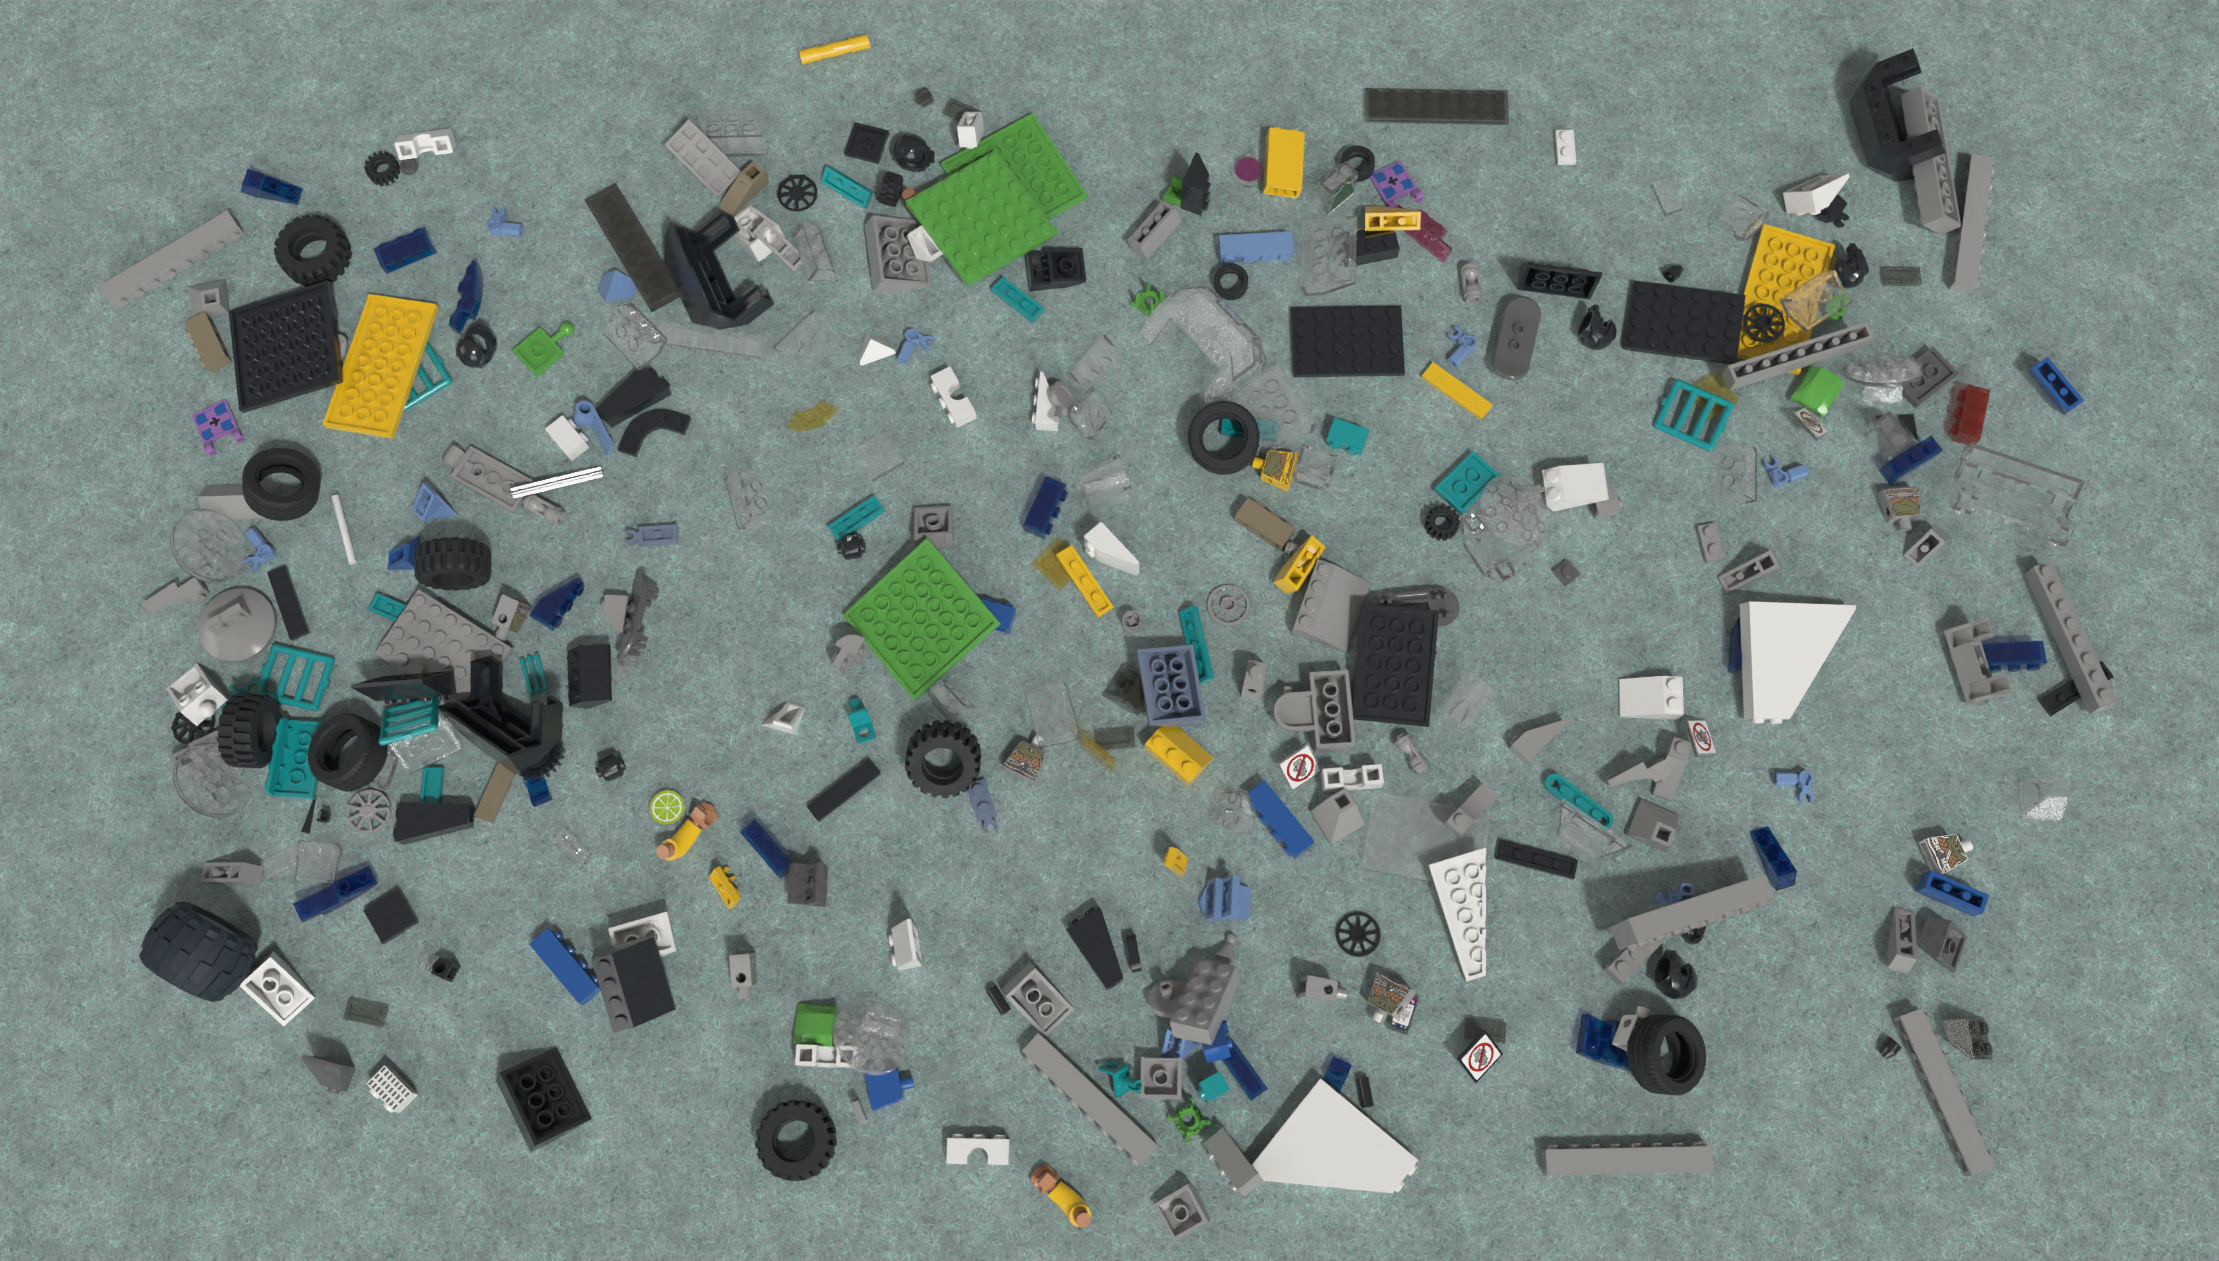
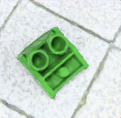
[1790,366,1844,418]
[793,1004,838,1047]

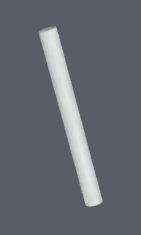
[331,495,357,565]

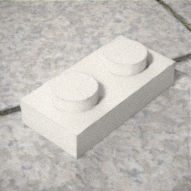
[1555,130,1576,165]

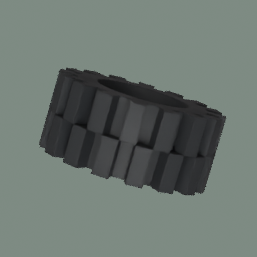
[364,151,401,186]
[879,172,904,207]
[1425,504,1461,541]

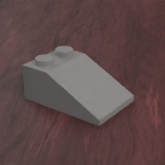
[1001,962,1074,1037]

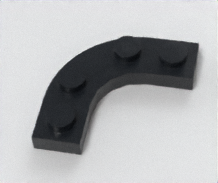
[618,410,691,457]

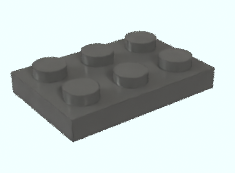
[1890,347,1959,408]

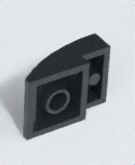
[1025,248,1086,292]

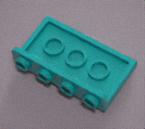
[264,718,324,800]

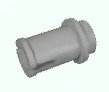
[1284,541,1301,556]

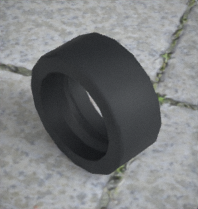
[1341,146,1375,182]
[1214,263,1248,301]

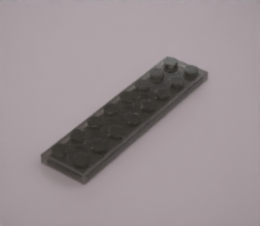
[1365,88,1509,125]
[584,183,680,313]

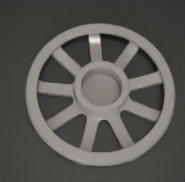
[1207,585,1250,626]
[346,789,391,833]

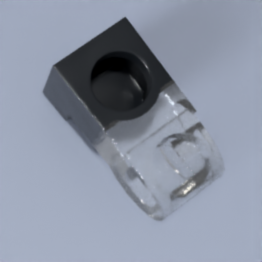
[417,950,461,982]

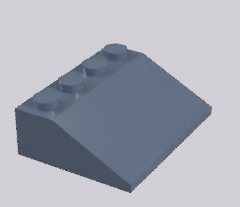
[1136,645,1206,727]

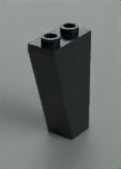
[595,364,672,428]
[393,802,476,845]
[1066,907,1124,991]

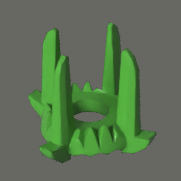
[1130,281,1169,320]
[1168,1098,1211,1143]

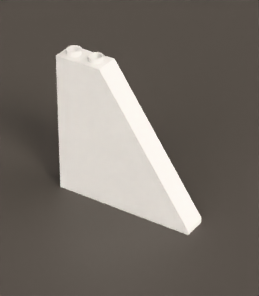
[1740,601,1856,724]
[1252,1078,1418,1193]

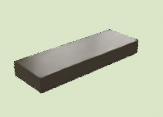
[474,763,515,824]

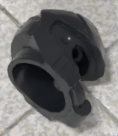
[893,134,935,172]
[1829,243,1869,289]
[1577,304,1617,350]
[456,323,497,369]
[1654,950,1698,999]

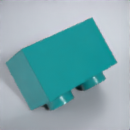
[1326,418,1370,456]
[1196,1071,1231,1104]

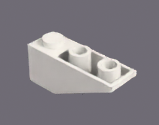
[1032,372,1059,431]

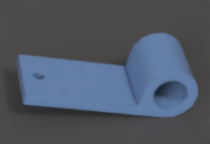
[573,400,615,456]

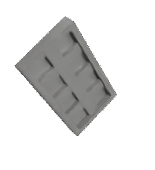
[665,119,742,198]

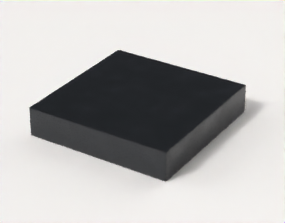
[844,122,890,164]
[363,888,419,944]

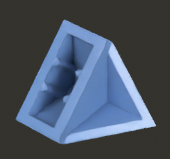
[597,270,638,302]
[412,482,457,522]
[1161,1027,1201,1060]

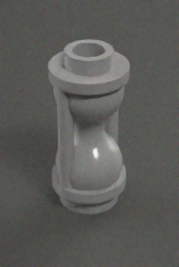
[1461,262,1482,304]
[523,494,566,525]
[1394,732,1431,775]

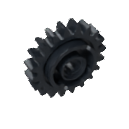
[518,740,565,781]

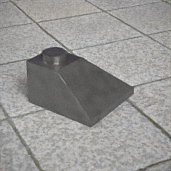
[1922,916,1967,973]
[301,1055,355,1094]

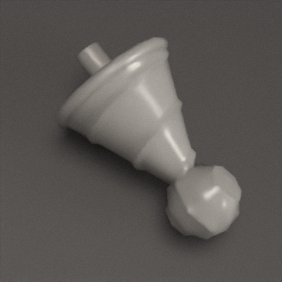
[1215,933,1236,964]

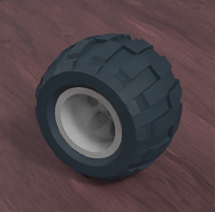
[139,901,258,1002]

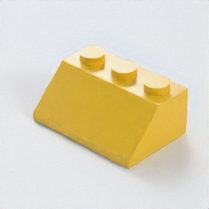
[1145,726,1214,787]

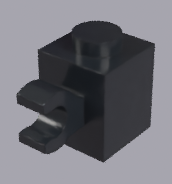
[1816,194,1849,228]

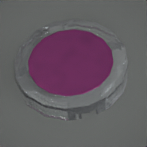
[1231,153,1265,188]

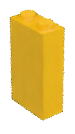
[1263,127,1305,198]

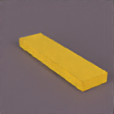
[1421,362,1493,420]
[1056,544,1114,618]

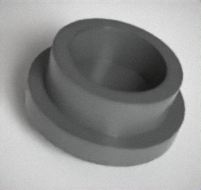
[400,158,419,175]

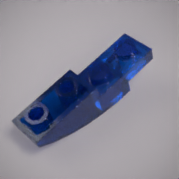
[449,260,484,334]
[293,866,378,923]

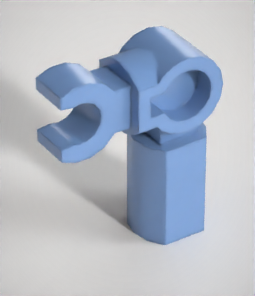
[487,207,523,237]
[1447,326,1477,368]
[896,329,935,364]
[1763,457,1809,488]
[244,528,276,572]
[1773,770,1814,802]
[1655,883,1694,905]

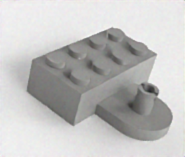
[1273,670,1356,753]
[1148,958,1240,1045]

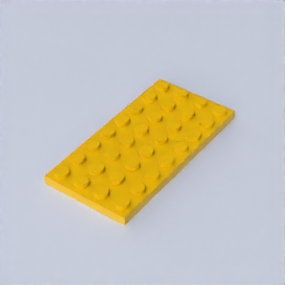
[1738,224,1835,375]
[322,294,439,439]

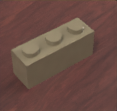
[184,311,233,372]
[1234,498,1295,552]

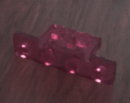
[1395,205,1452,263]

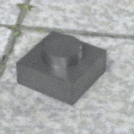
[1553,560,1581,587]

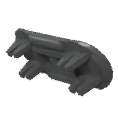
[1492,296,1541,380]
[617,574,659,660]
[1367,588,1459,626]

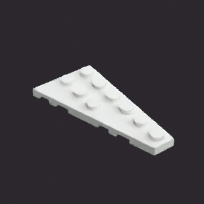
[1428,848,1486,982]

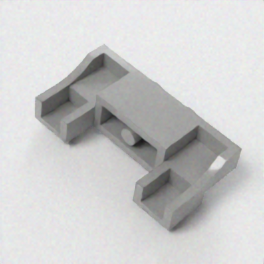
[1944,618,2013,705]

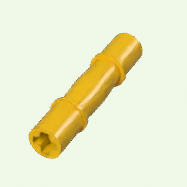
[799,34,871,65]

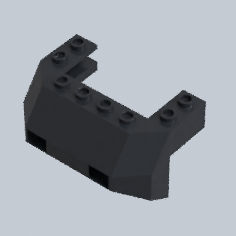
[1849,48,1946,182]
[665,210,774,330]
[437,655,563,775]

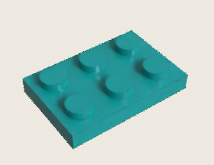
[1434,451,1501,516]

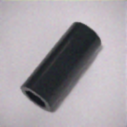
[986,985,1011,1016]
[1357,1077,1374,1108]

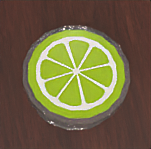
[647,788,688,828]

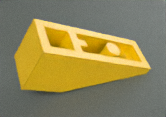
[1365,206,1421,231]
[1273,535,1325,594]

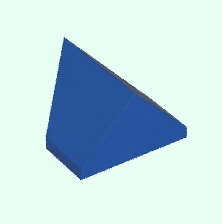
[387,535,420,570]

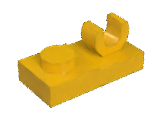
[1164,847,1188,876]
[709,866,741,910]

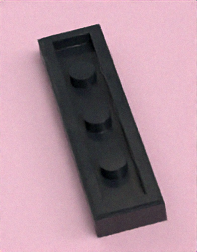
[267,565,310,641]
[2038,661,2114,717]
[806,758,881,822]
[1495,840,1578,880]

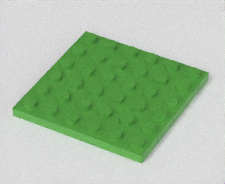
[940,113,1088,219]
[906,150,1058,287]
[843,538,1001,701]

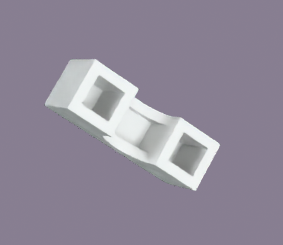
[394,128,456,160]
[930,367,977,428]
[1321,764,1384,793]
[795,1044,861,1069]
[946,1134,1010,1165]

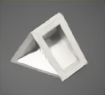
[907,226,943,262]
[858,332,895,366]
[761,702,805,735]

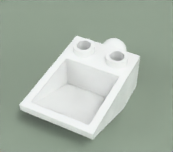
[166,663,228,726]

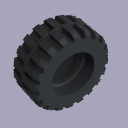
[274,215,352,287]
[415,537,491,591]
[217,693,282,769]
[905,720,981,798]
[755,1100,837,1181]

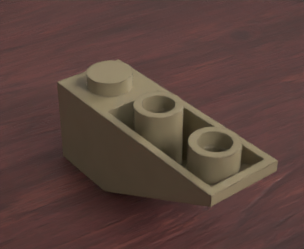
[718,161,769,216]

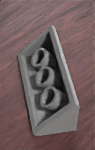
[198,483,283,521]

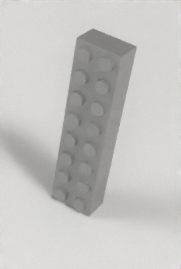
[1900,86,1961,235]
[1610,875,1775,952]

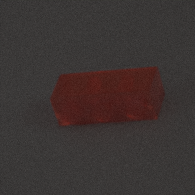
[1950,384,1990,447]

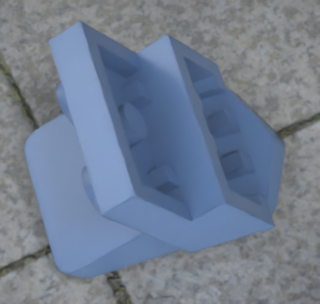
[1197,875,1251,922]

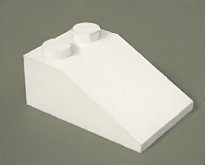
[1783,173,1849,216]
[732,205,785,262]
[1542,463,1609,511]
[1084,522,1139,576]
[1619,676,1684,720]
[608,912,677,957]
[889,919,923,970]
[240,951,315,1026]

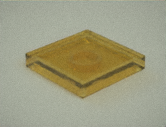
[1686,371,1739,421]
[1033,539,1086,591]
[1081,736,1116,774]

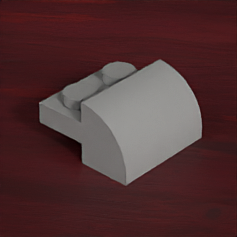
[832,635,870,677]

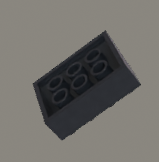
[1517,262,1602,300]
[351,671,456,704]
[591,935,676,1032]
[496,1048,592,1152]

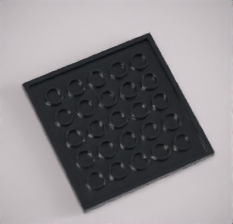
[229,280,343,413]

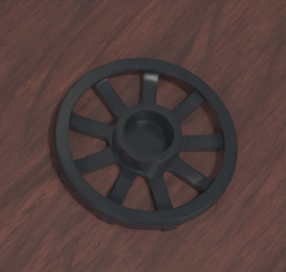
[777,174,818,212]
[1743,304,1785,343]
[171,712,215,745]
[1336,912,1381,957]

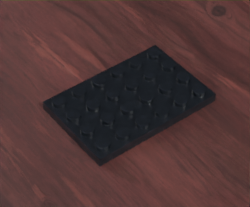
[1623,281,1746,365]
[1291,305,1405,378]
[1352,604,1439,727]

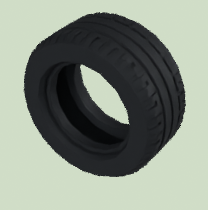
[1188,401,1260,475]
[242,448,320,521]
[308,713,388,792]
[1627,1015,1706,1095]

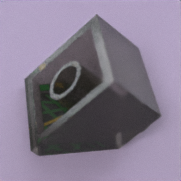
[1102,664,1145,715]

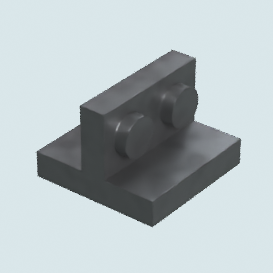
[787,862,828,907]

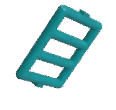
[403,342,453,413]
[1653,379,1734,452]
[255,644,335,711]
[378,697,440,745]

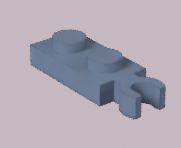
[626,524,678,547]
[968,779,998,834]

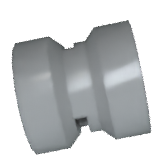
[1122,610,1141,634]

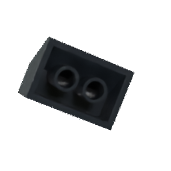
[1181,152,1211,216]
[1336,229,1400,268]
[567,644,612,709]

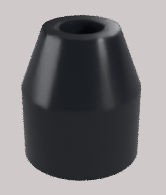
[1663,264,1683,283]
[1879,1037,1902,1059]

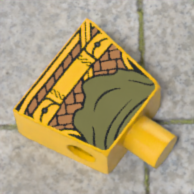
[1252,450,1299,492]

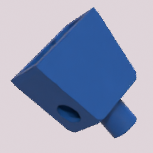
[865,1069,915,1111]

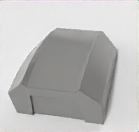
[914,506,954,549]

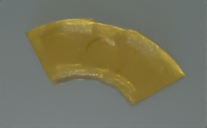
[788,402,837,431]

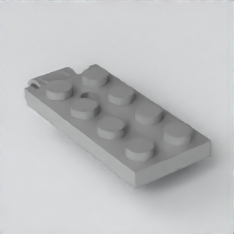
[441,445,535,514]

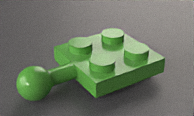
[512,322,574,378]

